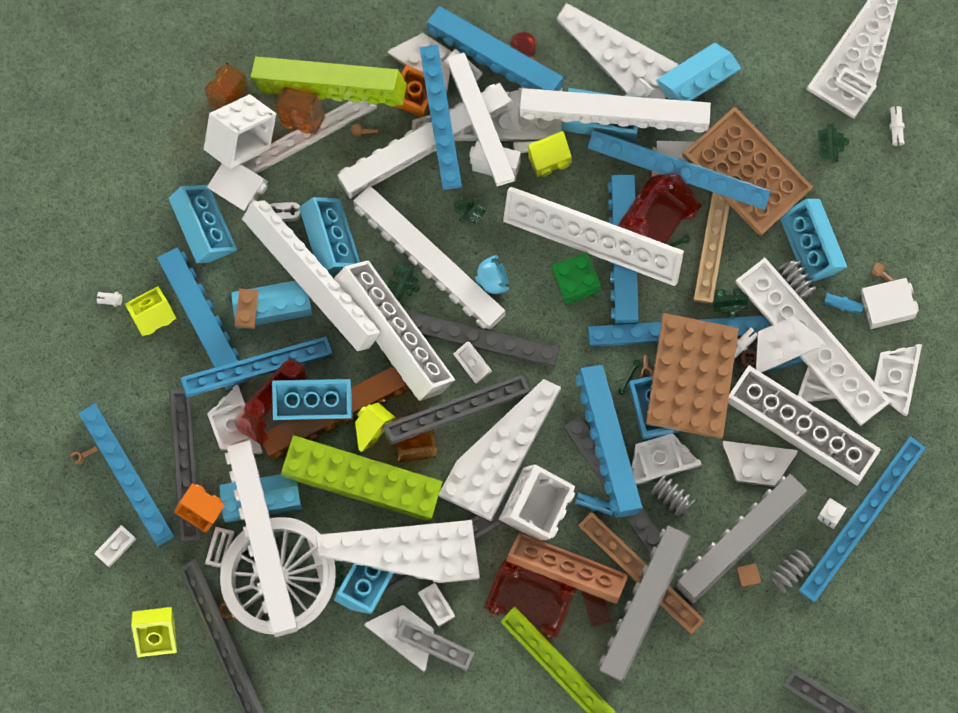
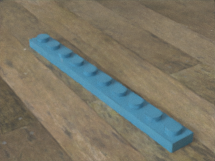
[588,130,771,210]
[588,316,772,347]
[798,437,926,603]

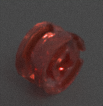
[510,32,536,58]

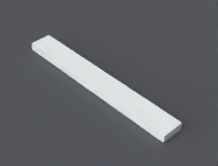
[447,53,515,186]
[241,101,377,174]

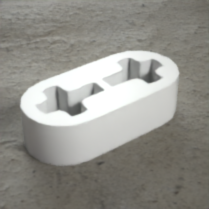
[270,202,301,222]

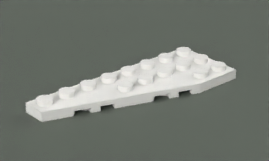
[807,0,898,119]
[557,3,679,99]
[412,87,562,142]
[439,379,561,521]
[316,520,480,583]

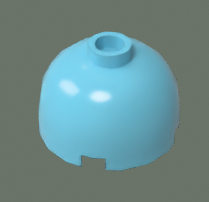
[475,255,509,294]

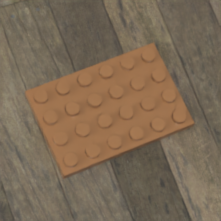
[682,107,813,237]
[646,313,739,439]

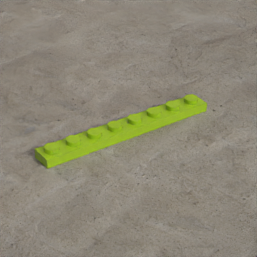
[501,607,616,713]

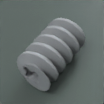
[778,261,816,301]
[652,474,696,516]
[771,550,814,593]

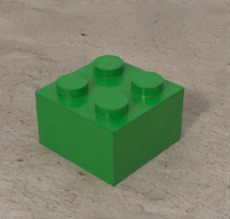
[551,252,601,306]

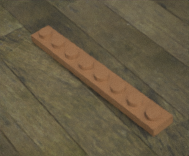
[578,512,705,635]

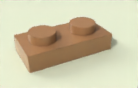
[235,288,259,329]

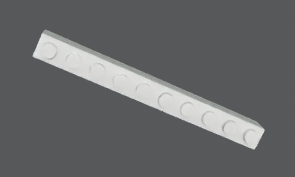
[337,83,511,199]
[520,88,711,132]
[354,185,505,331]
[242,200,380,351]
[225,440,298,637]

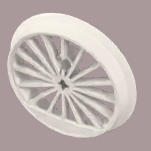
[220,517,336,634]

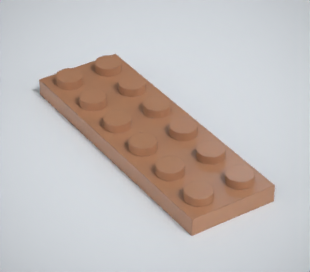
[506,532,629,604]

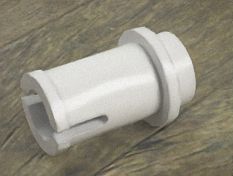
[513,140,536,153]
[97,292,122,307]

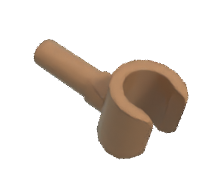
[351,124,378,138]
[872,263,895,282]
[640,355,652,379]
[70,446,98,465]

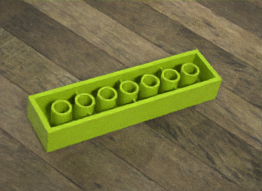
[251,57,407,106]
[281,435,443,522]

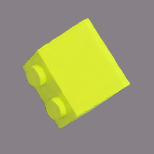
[528,131,572,177]
[125,286,176,336]
[355,402,395,452]
[131,607,177,657]

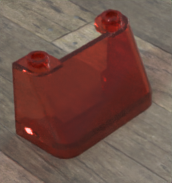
[618,174,702,244]
[235,360,307,445]
[484,558,578,638]

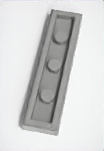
[395,619,474,671]

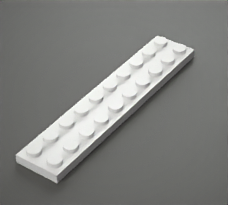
[503,187,684,286]
[735,258,891,426]

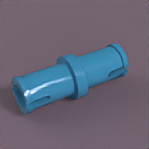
[824,293,864,315]
[575,492,613,516]

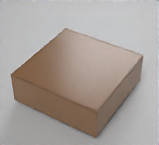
[737,563,761,588]

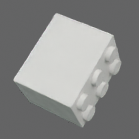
[204,95,276,169]
[499,465,575,541]

